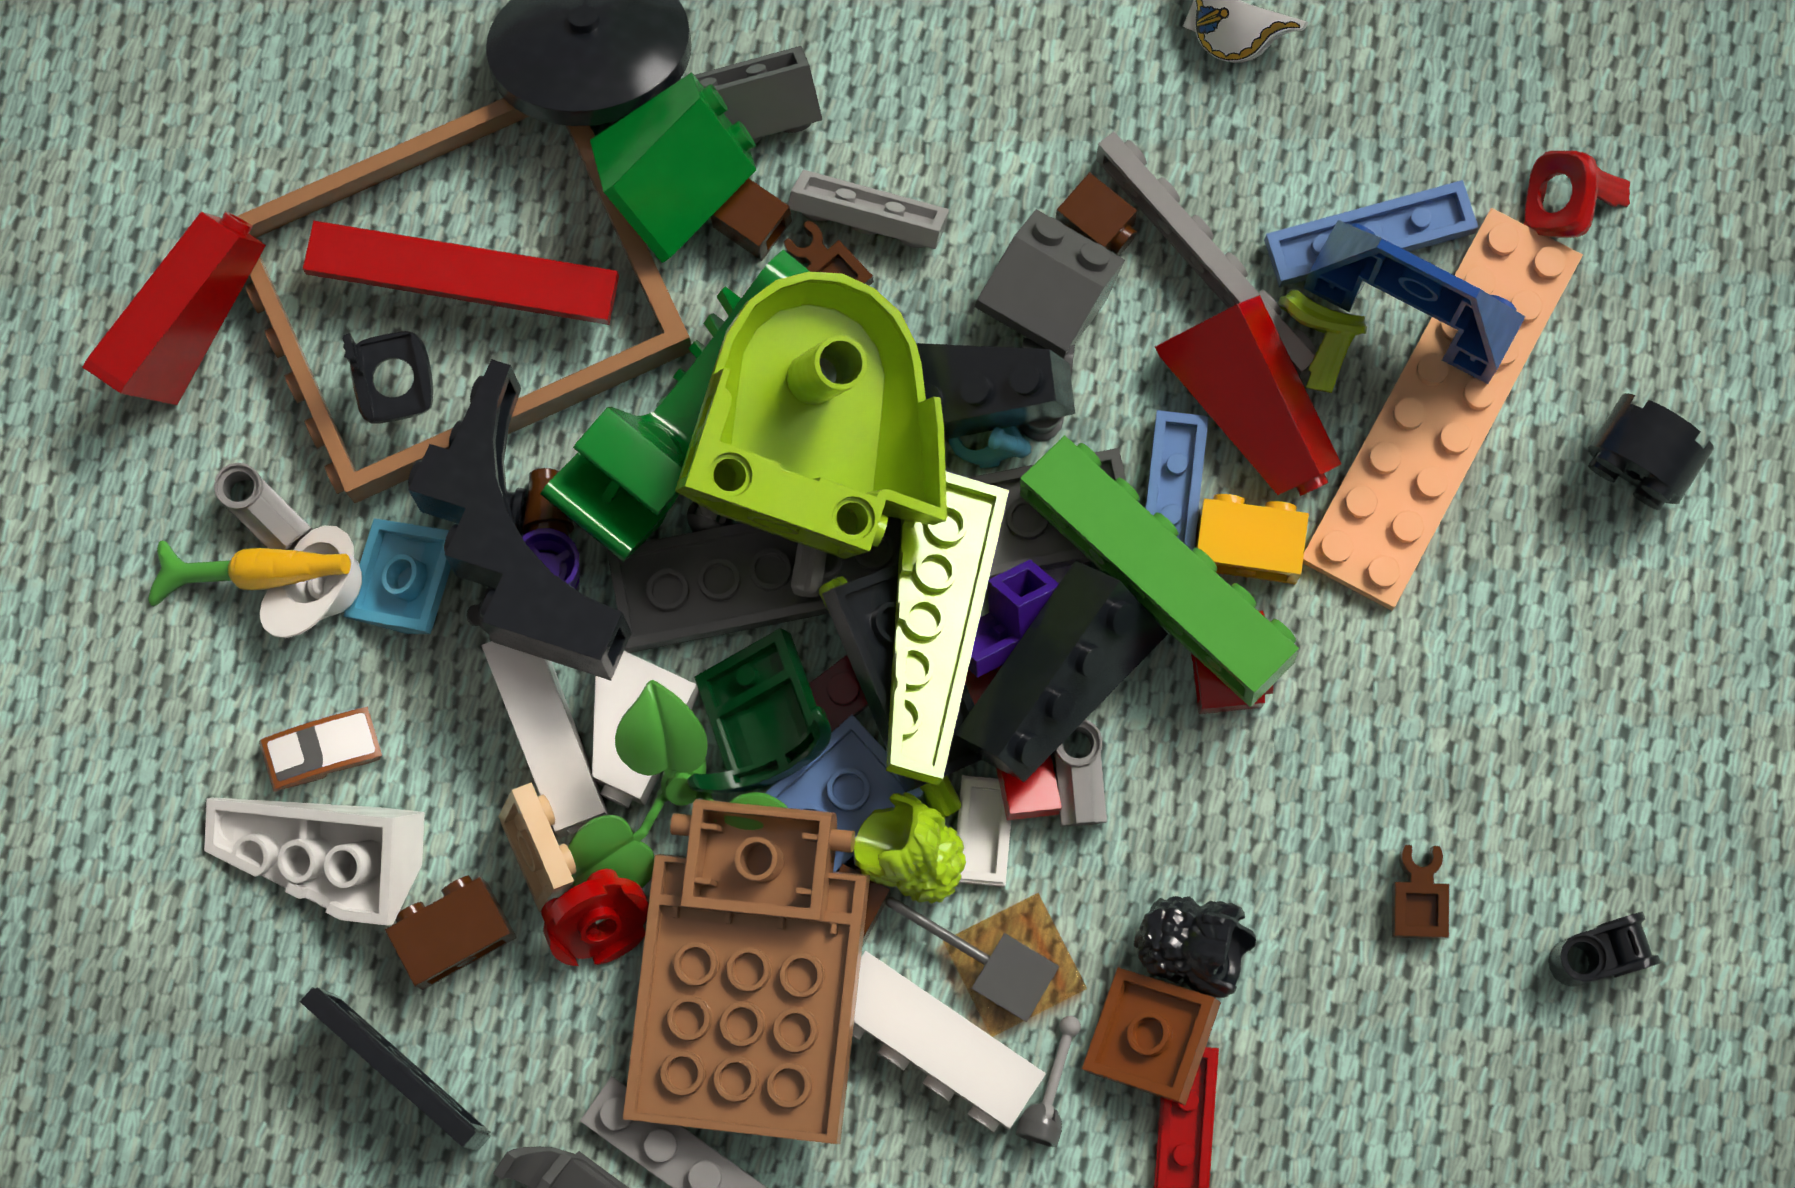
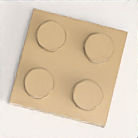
[498,782,576,913]

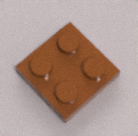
[1082,967,1221,1105]

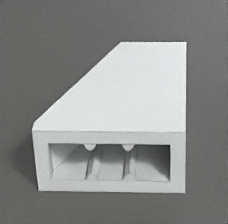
[592,651,700,808]

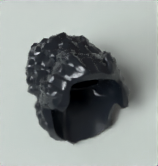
[1133,896,1256,998]

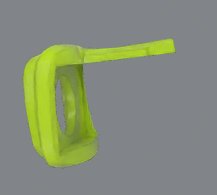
[1277,290,1367,393]

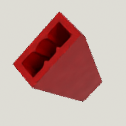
[82,211,266,405]
[1155,295,1342,496]

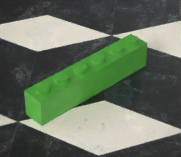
[1020,435,1299,707]

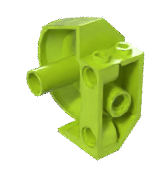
[675,271,947,559]

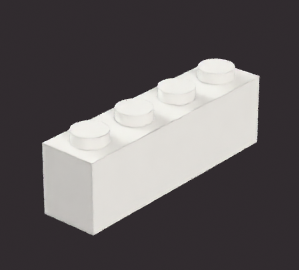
[853,951,1046,1132]

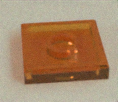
[943,893,1087,1037]

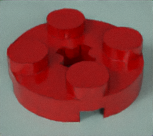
[541,869,649,966]

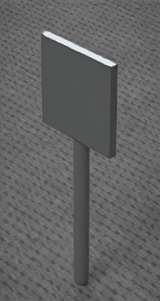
[885,897,1060,1022]

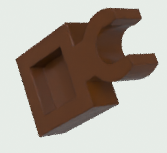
[784,221,874,286]
[1392,845,1449,940]

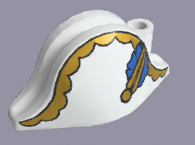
[1183,0,1309,63]

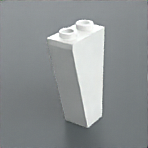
[482,641,609,838]

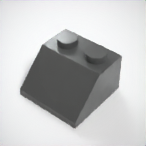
[974,209,1125,359]

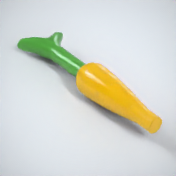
[148,540,351,607]

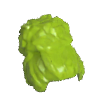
[853,792,966,904]

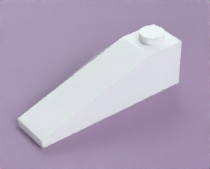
[204,798,425,926]

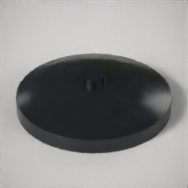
[486,0,692,126]

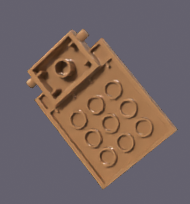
[623,799,870,1144]

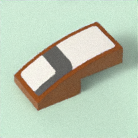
[259,706,382,792]

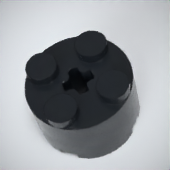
[1588,393,1714,510]

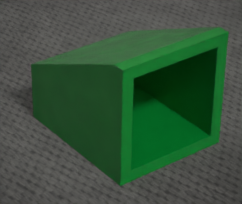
[590,72,756,263]

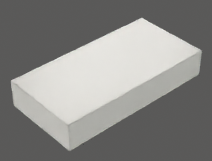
[957,775,1011,887]

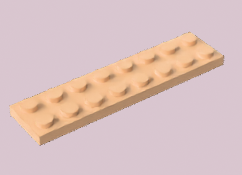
[1303,208,1583,611]

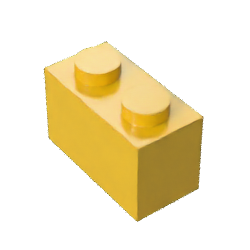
[1195,494,1309,584]

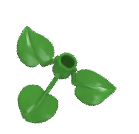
[568,680,788,888]

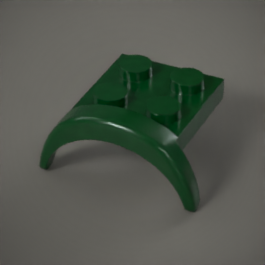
[687,628,831,794]

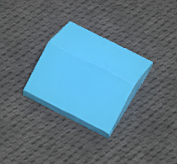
[344,518,451,634]

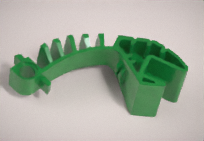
[540,250,811,562]

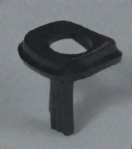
[342,331,433,424]

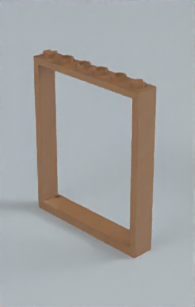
[238,98,692,503]

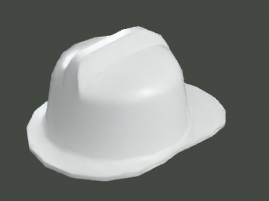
[260,525,362,638]

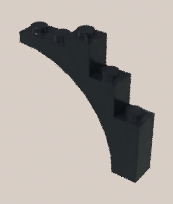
[408,359,632,681]

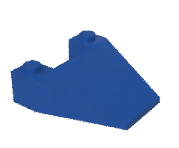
[1303,220,1525,384]

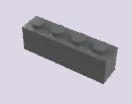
[611,46,823,143]

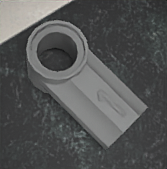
[214,463,313,550]
[1052,719,1107,827]

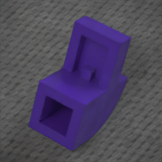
[968,560,1059,678]

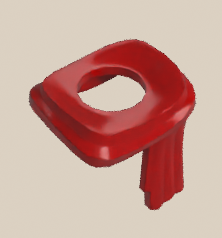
[1524,151,1630,238]

